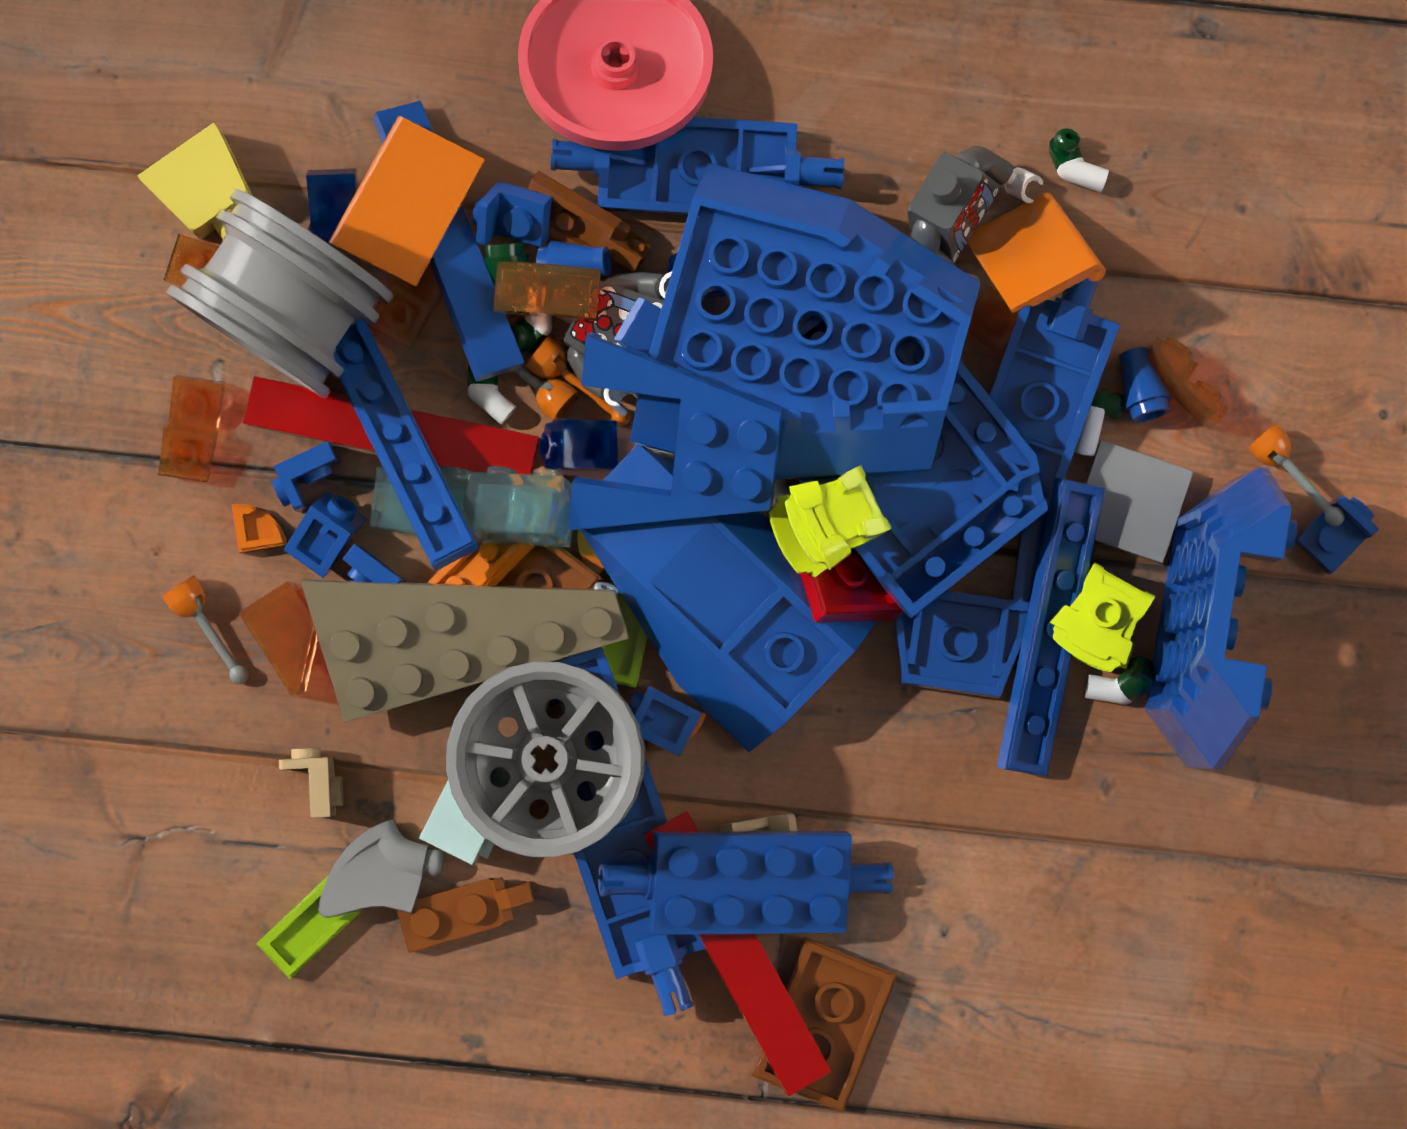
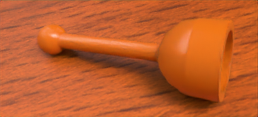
[525,336,631,427]

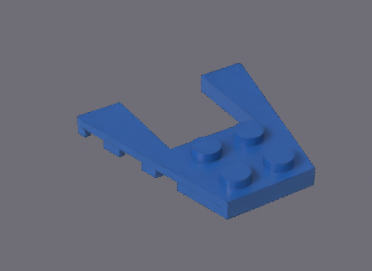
[568,332,783,530]
[894,508,1049,698]

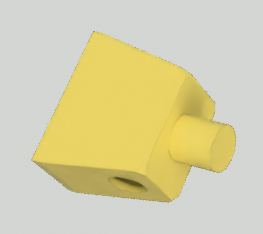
[137,123,253,241]

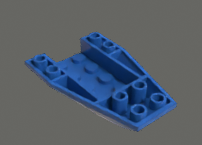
[580,444,877,752]

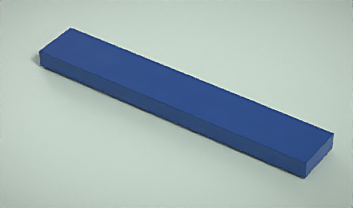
[373,101,524,382]
[334,320,480,571]
[997,478,1105,776]

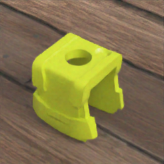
[769,466,892,577]
[1050,563,1155,672]

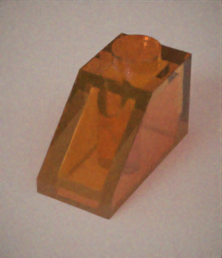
[238,581,318,696]

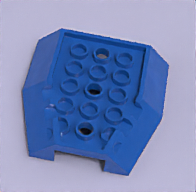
[630,163,981,480]
[1145,467,1297,770]

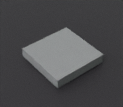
[1085,440,1194,564]

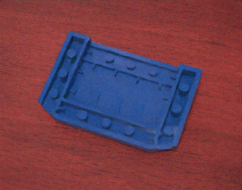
[798,316,1048,618]

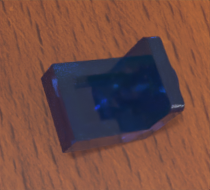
[306,168,358,244]

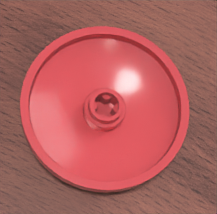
[518,0,713,151]

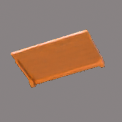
[328,116,485,287]
[967,193,1106,313]

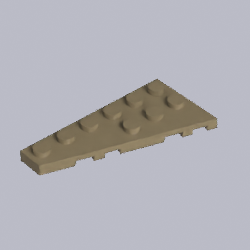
[300,579,629,723]

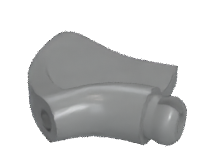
[318,820,444,918]

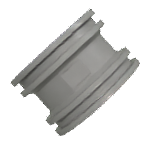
[166,189,394,399]
[446,662,645,857]

